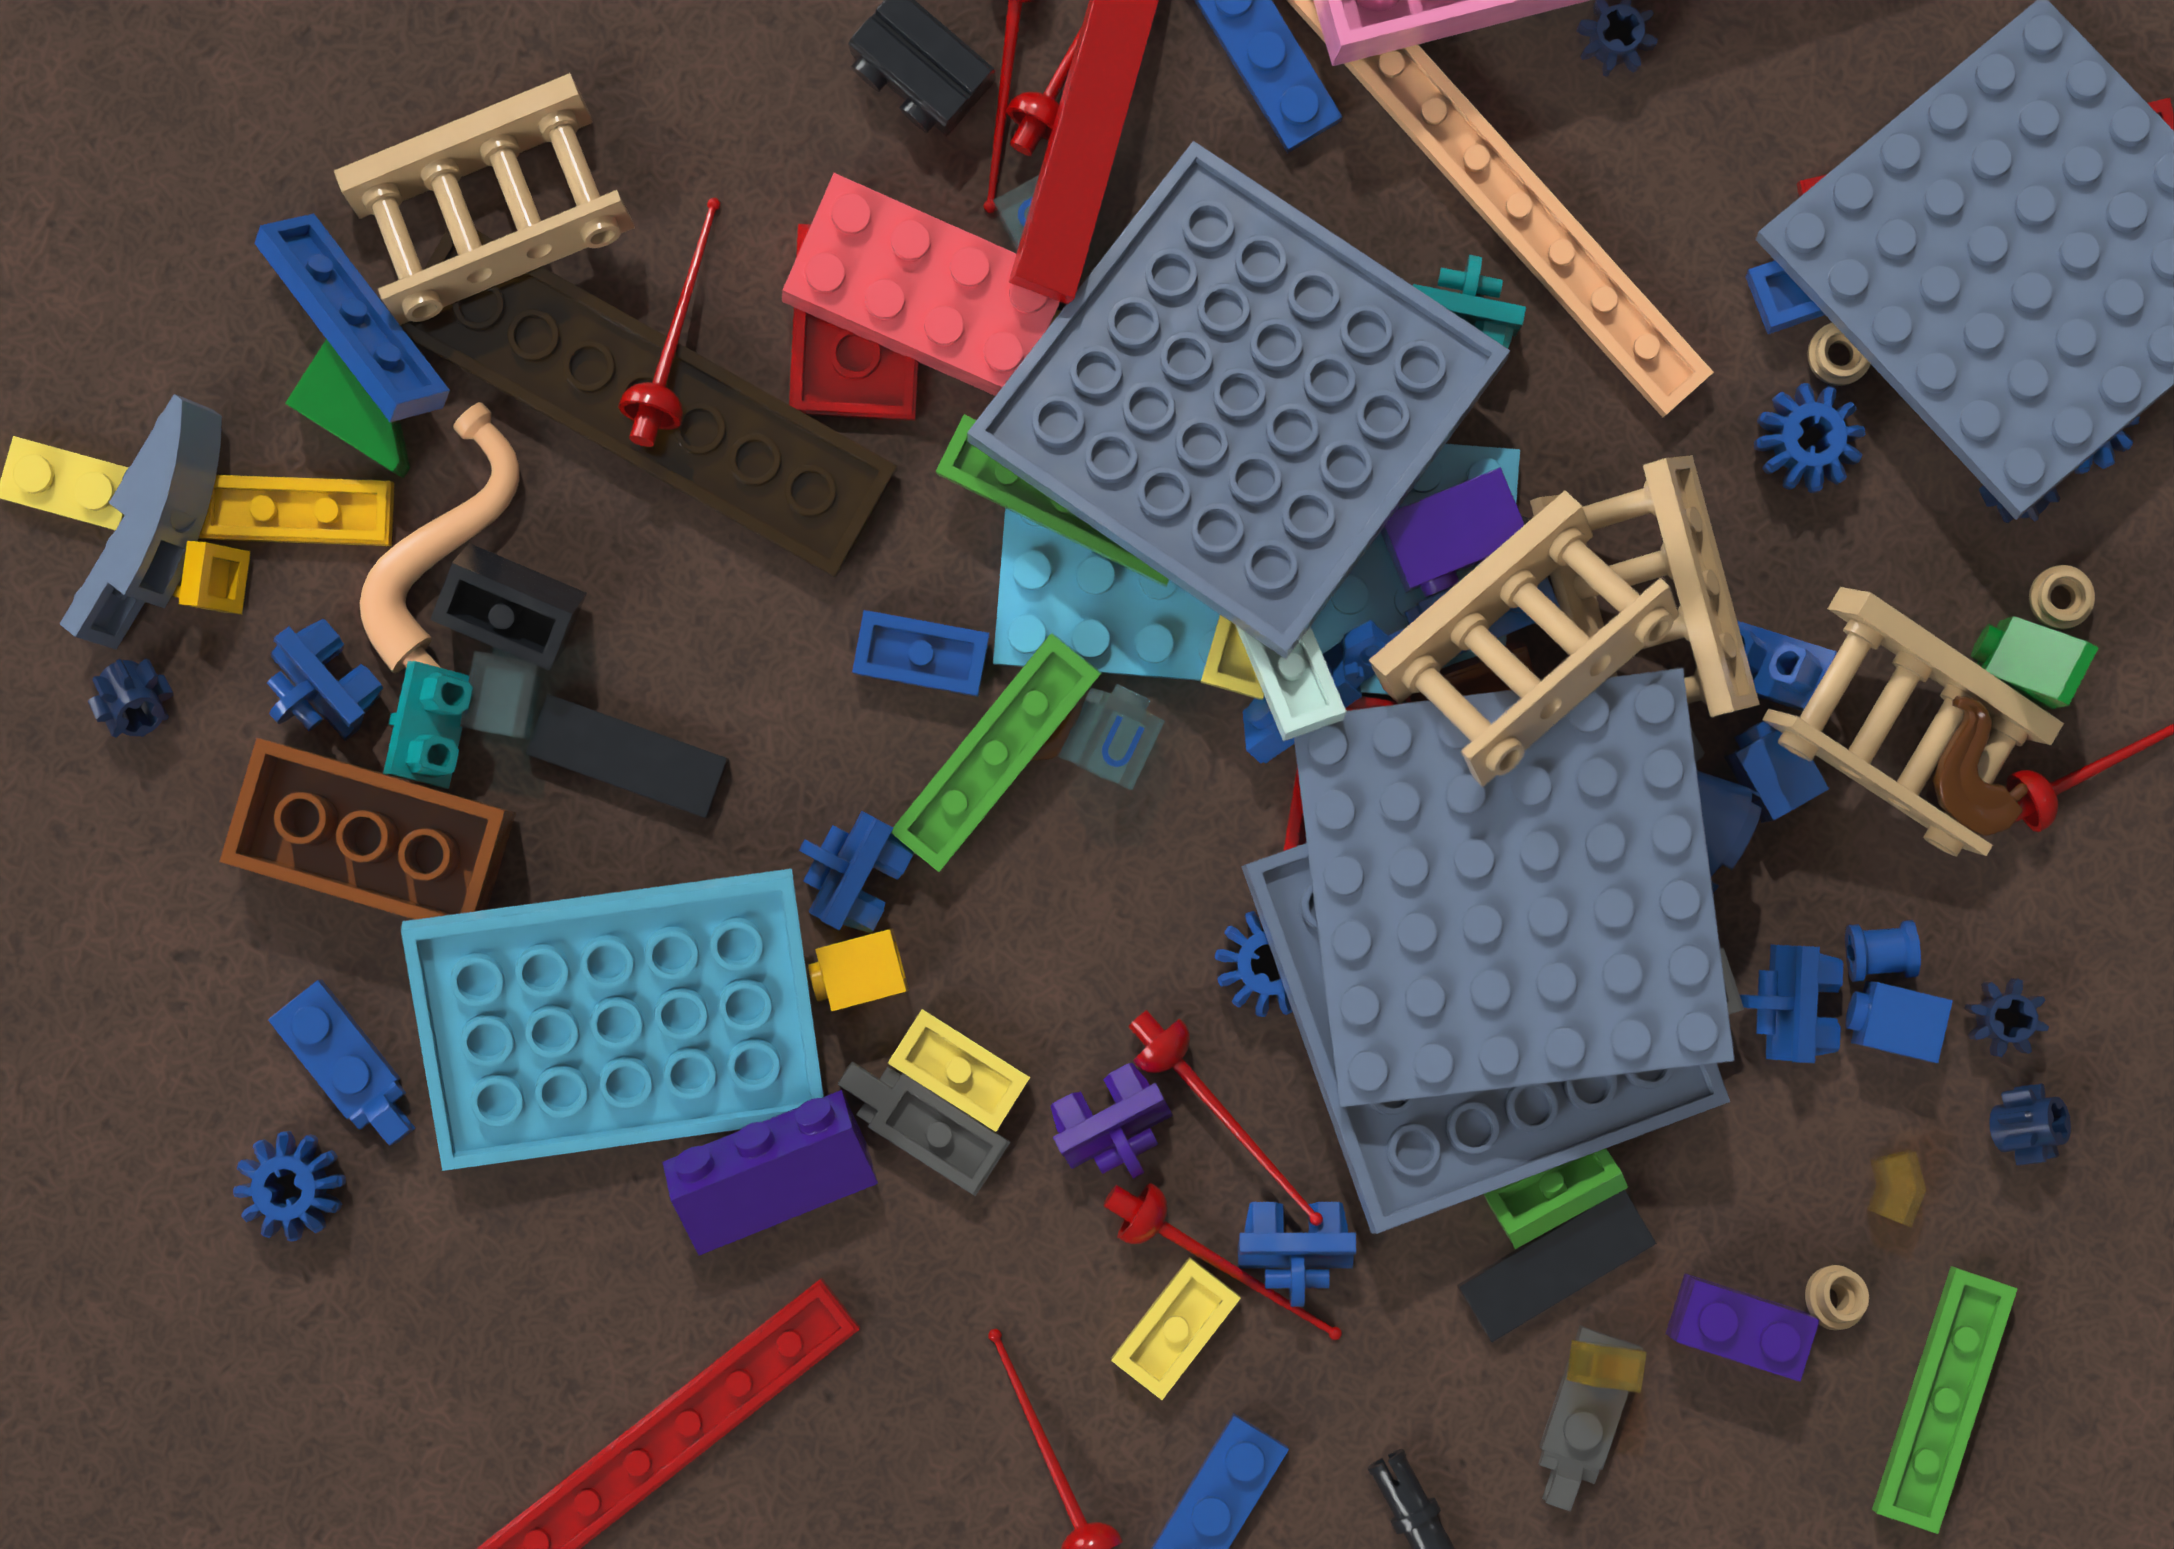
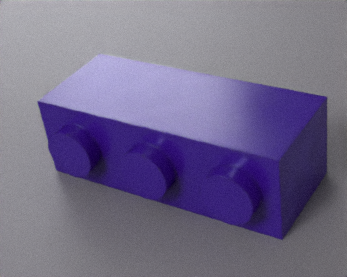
[663,1090,878,1255]

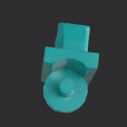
[1412,255,1526,349]
[383,661,473,789]

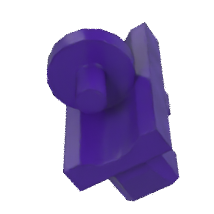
[1050,1063,1173,1179]

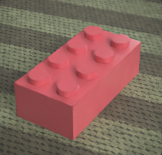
[782,173,1060,396]

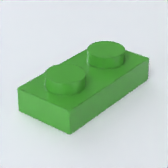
[1484,1148,1628,1249]

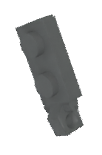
[838,1061,1010,1196]
[1538,1325,1643,1512]

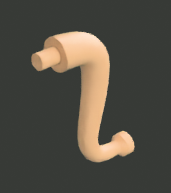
[359,402,519,673]

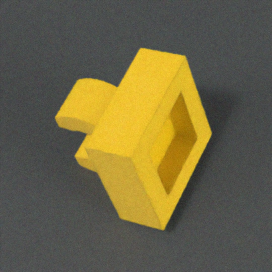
[172,541,250,614]

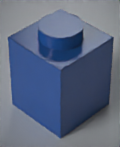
[1724,721,1829,823]
[1845,981,1953,1063]

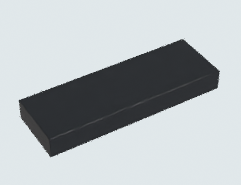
[526,694,729,818]
[1457,1190,1657,1342]

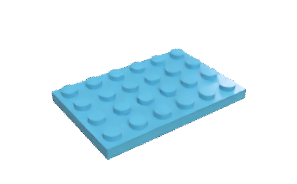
[401,869,824,1171]

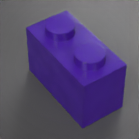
[1381,467,1525,598]
[1666,1273,1820,1382]

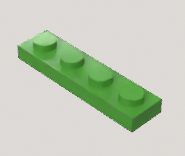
[936,414,1170,587]
[891,633,1101,872]
[1872,1266,2017,1534]

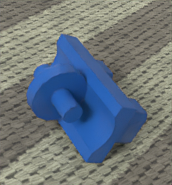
[267,619,383,741]
[1737,621,1837,711]
[799,811,914,933]
[1739,945,1843,1063]
[1238,1202,1356,1307]

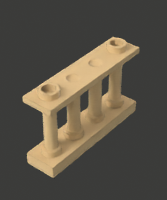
[334,73,635,325]
[1530,455,1760,717]
[1369,491,1679,787]
[1762,587,2064,857]

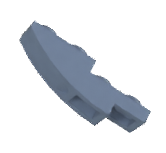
[60,394,222,649]

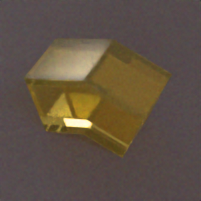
[1867,1149,1926,1227]
[1566,1340,1647,1393]

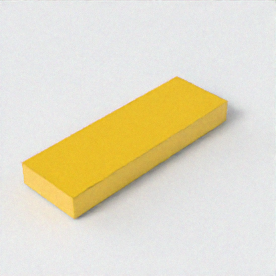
[199,475,394,546]

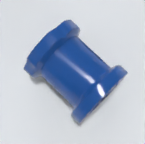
[1845,920,1921,982]

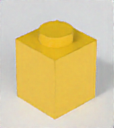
[808,929,909,1011]

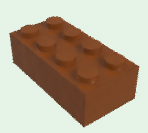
[219,738,516,920]

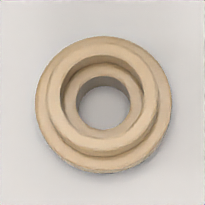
[1807,323,1871,386]
[2029,565,2095,629]
[1805,1265,1869,1330]

